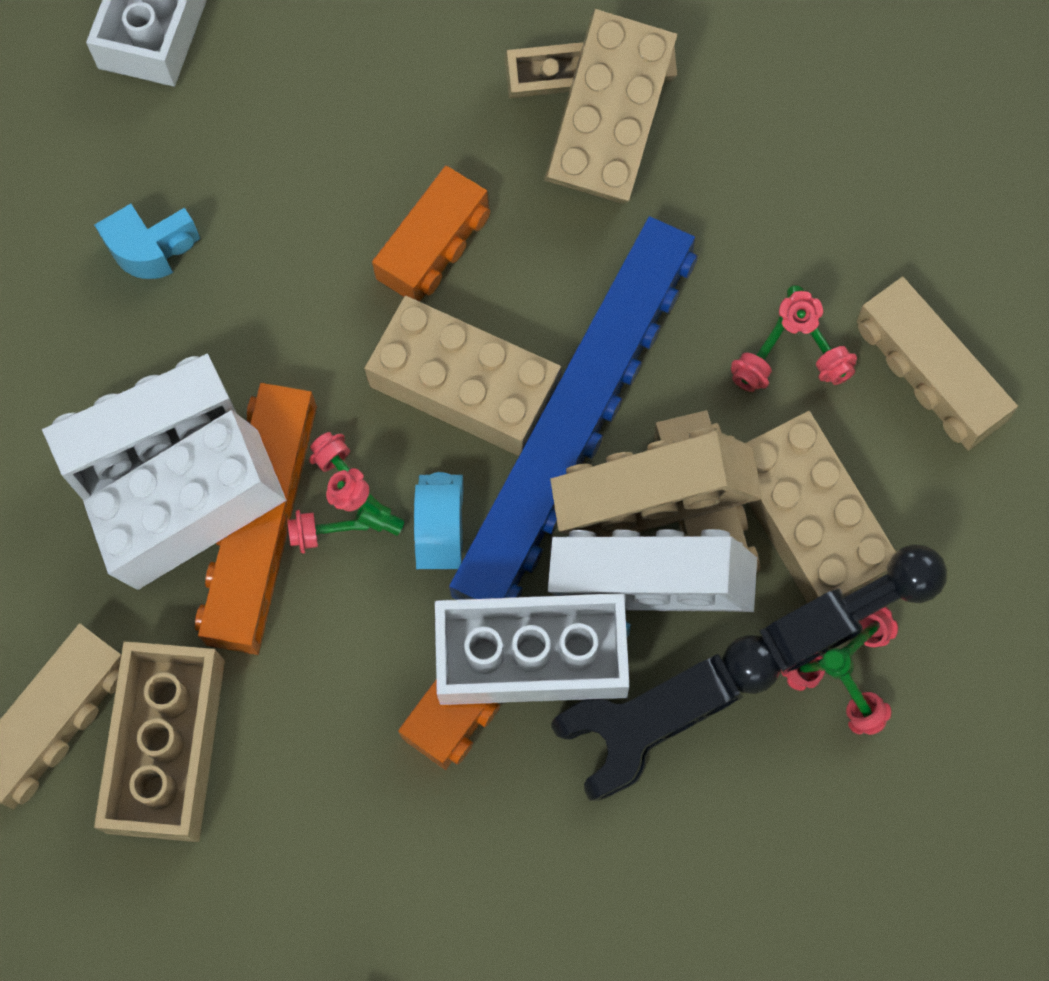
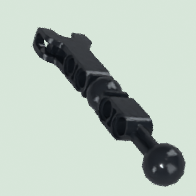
[551,544,947,801]

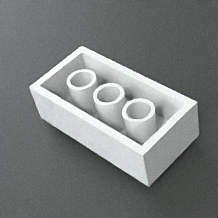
[86,0,207,87]
[42,353,237,501]
[83,410,287,590]
[548,529,757,612]
[435,593,629,705]

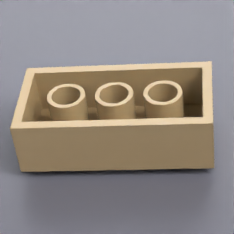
[544,9,678,204]
[364,295,561,456]
[746,410,896,603]
[550,428,762,537]
[94,641,225,842]

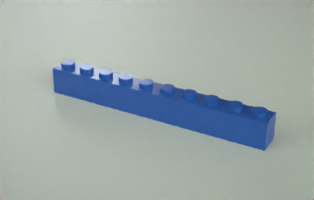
[449,216,698,600]

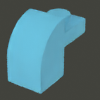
[94,204,201,279]
[414,472,464,569]

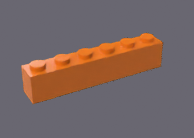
[195,383,317,655]

